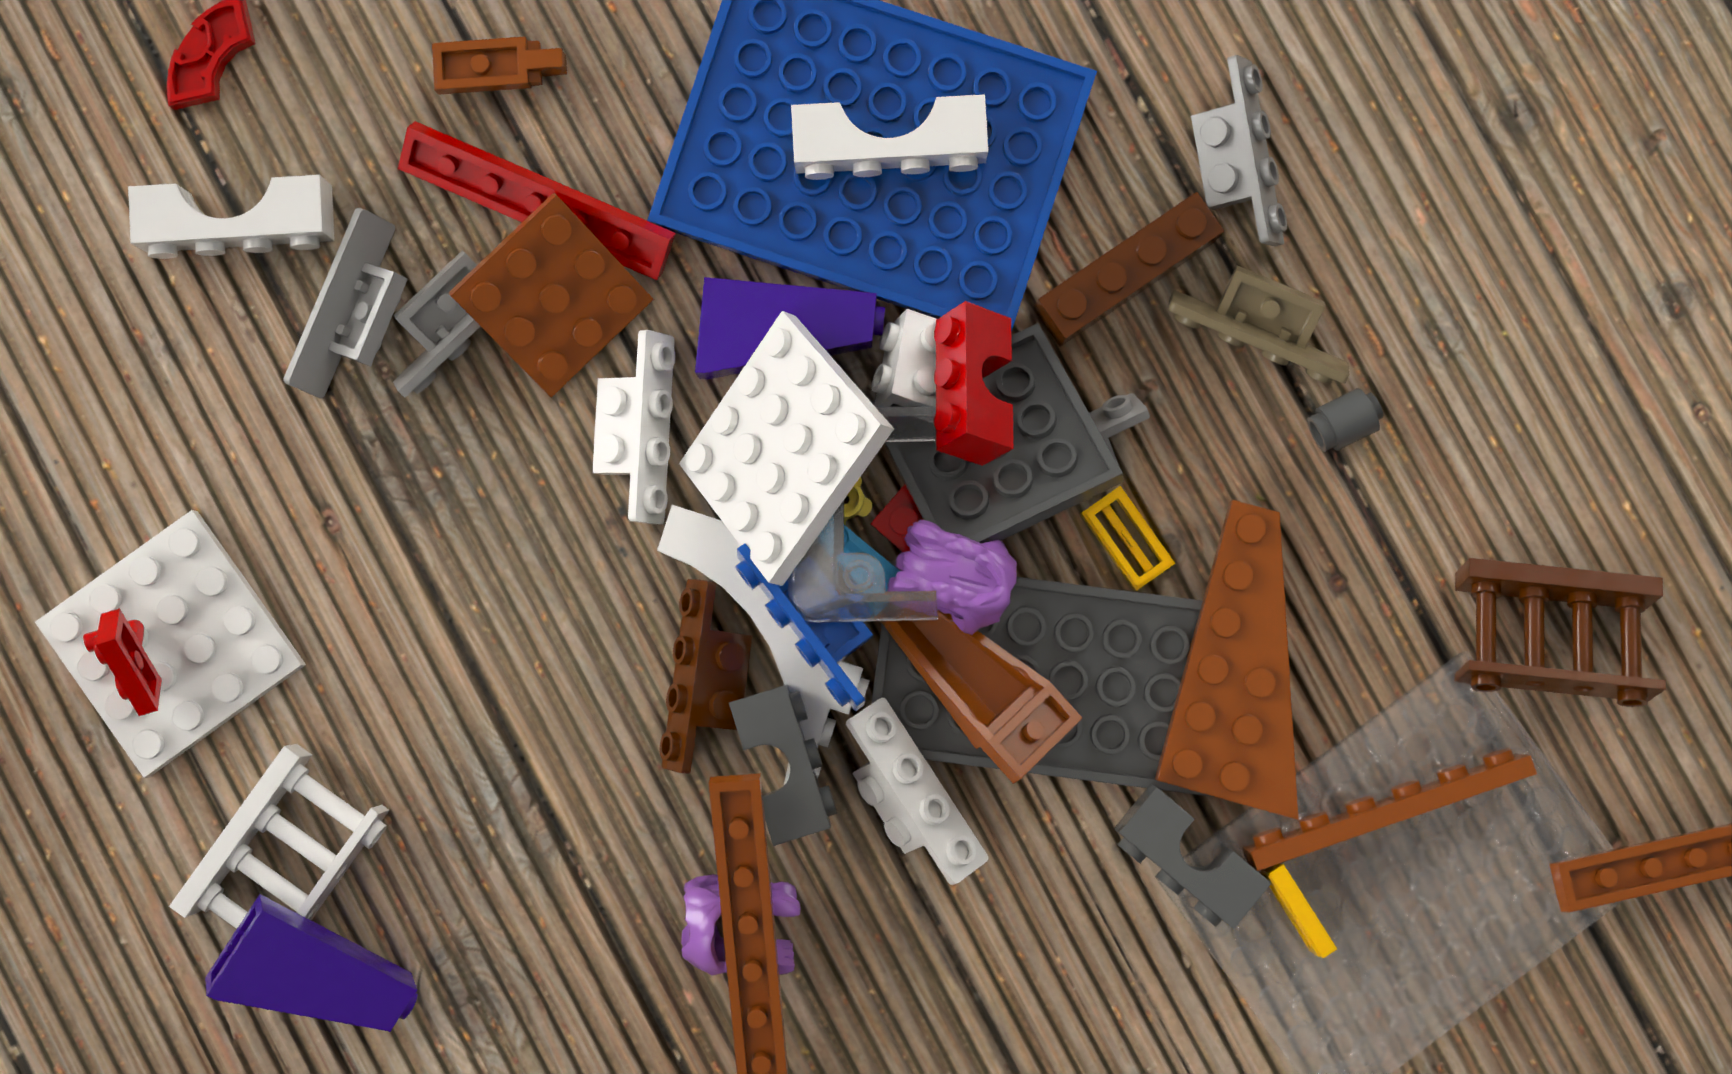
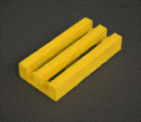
[1080,486,1176,591]
[1260,863,1337,958]

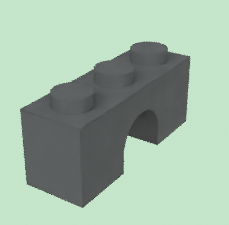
[729,684,837,846]
[1114,784,1272,929]

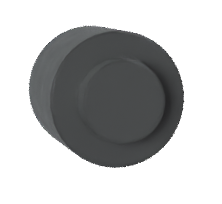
[1307,388,1384,452]

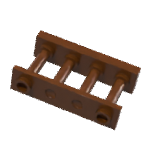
[1455,558,1666,707]

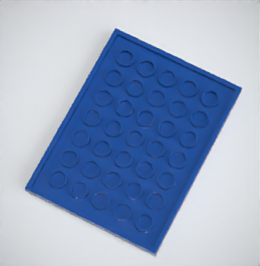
[647,0,1097,331]

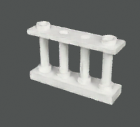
[169,744,389,929]

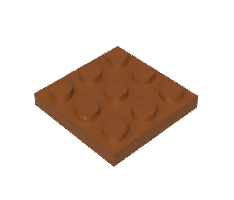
[449,193,654,398]

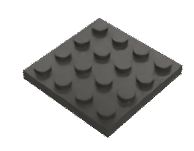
[871,323,1124,543]

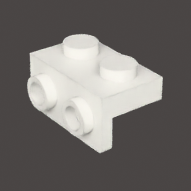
[872,309,937,417]

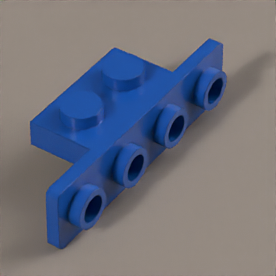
[735,543,873,711]

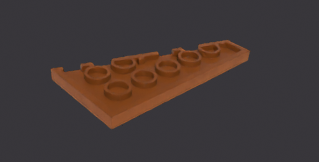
[1155,500,1299,820]

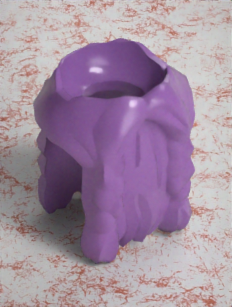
[886,520,1017,634]
[681,874,801,976]

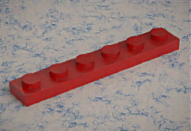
[397,121,676,280]

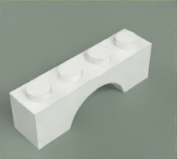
[791,94,988,180]
[128,175,335,259]

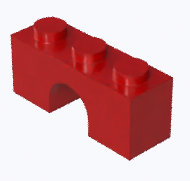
[934,301,1014,466]

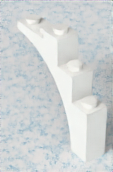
[657,505,870,785]

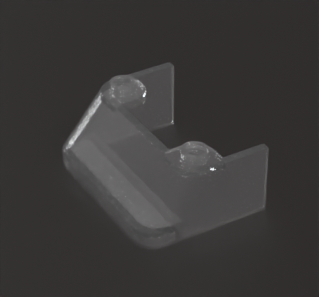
[788,406,938,622]

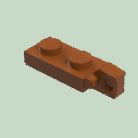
[432,36,567,95]

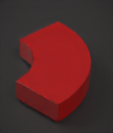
[167,0,256,110]

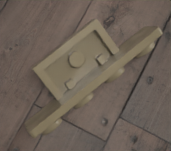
[1168,265,1350,384]

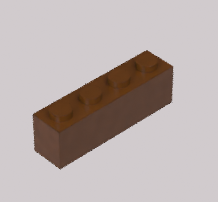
[1033,192,1224,347]

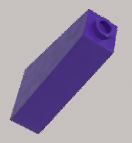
[695,277,885,379]
[205,894,418,1032]

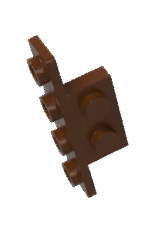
[659,579,753,774]

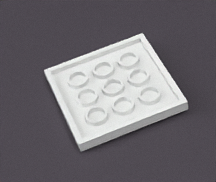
[679,311,894,586]
[35,510,306,778]

